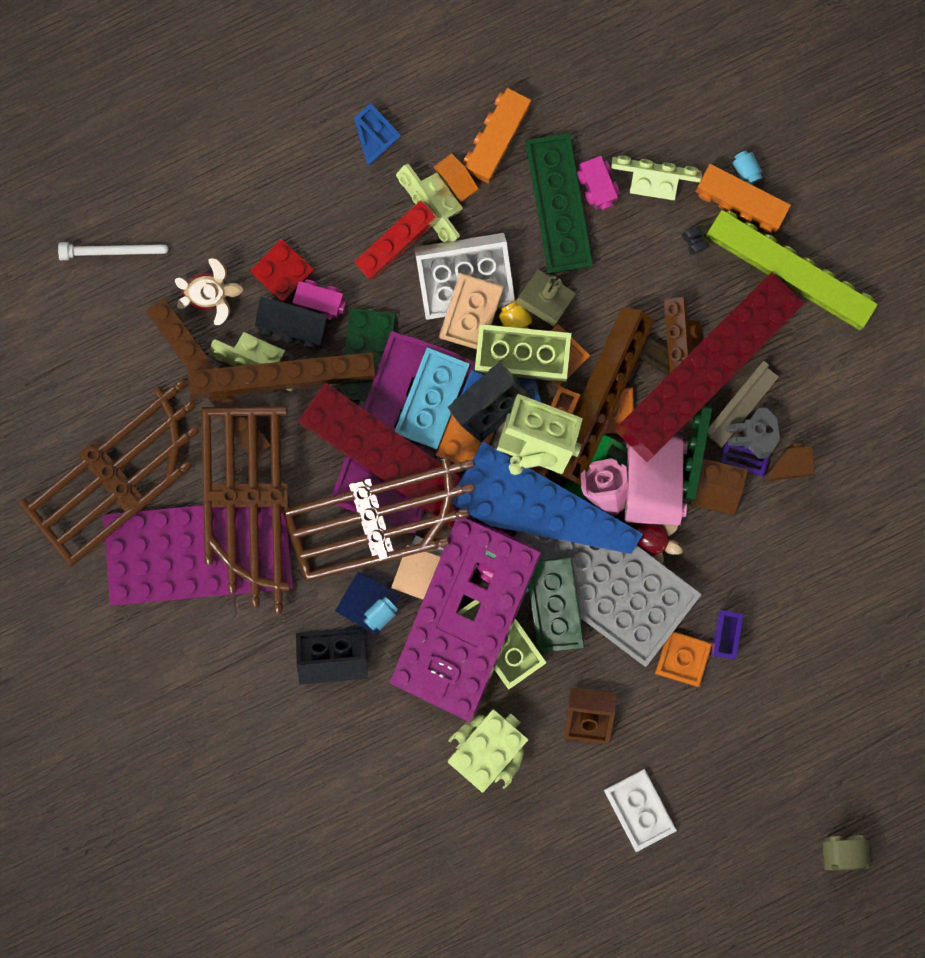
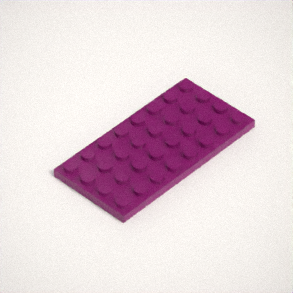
[103,505,293,606]

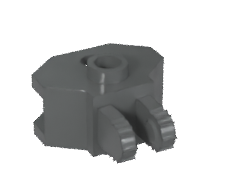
[726,408,780,459]

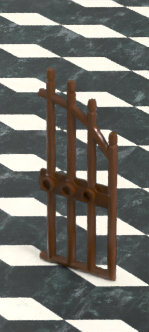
[19,379,199,567]
[202,406,290,614]
[281,457,476,582]

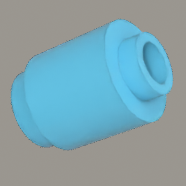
[733,150,763,184]
[364,597,398,630]

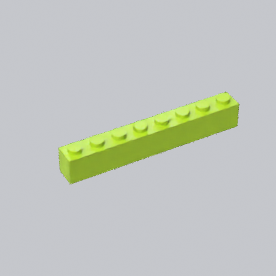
[705,210,878,330]

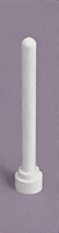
[58,242,169,261]

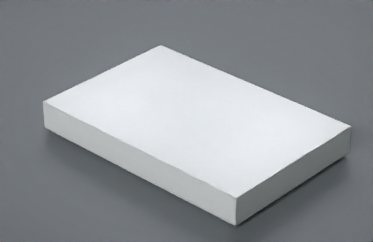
[604,769,677,852]

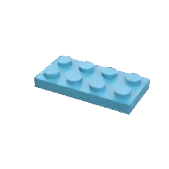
[395,348,469,450]

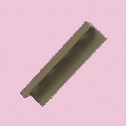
[707,361,779,447]

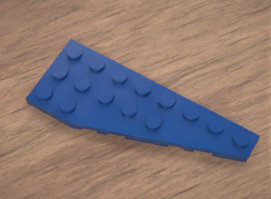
[452,442,643,554]

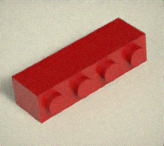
[354,200,441,279]

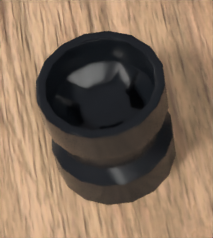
[681,225,711,255]

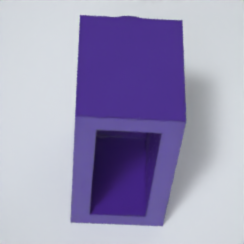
[710,610,743,660]

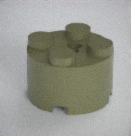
[822,835,871,871]

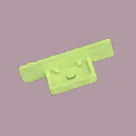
[611,156,702,200]
[396,164,463,242]
[209,332,292,391]

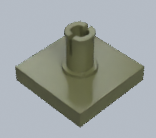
[516,269,576,326]

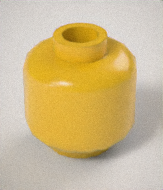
[499,300,533,329]

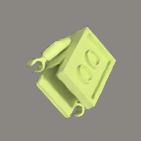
[497,394,583,475]
[448,708,528,793]

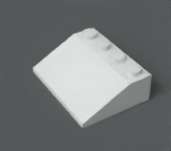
[414,233,515,320]

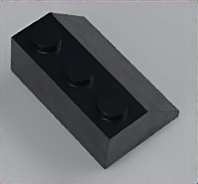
[255,296,329,350]
[447,362,533,442]
[296,627,368,685]

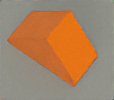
[433,153,478,203]

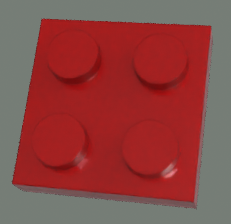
[250,239,314,303]

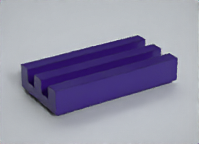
[719,441,770,477]

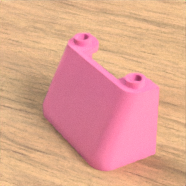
[625,434,687,525]

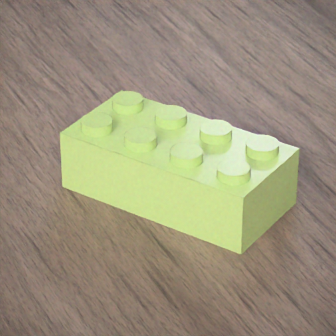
[475,324,571,382]
[457,600,546,690]

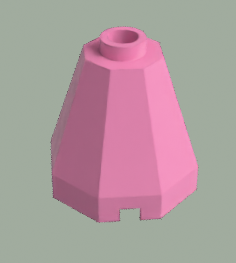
[581,459,629,516]

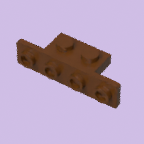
[664,297,702,373]

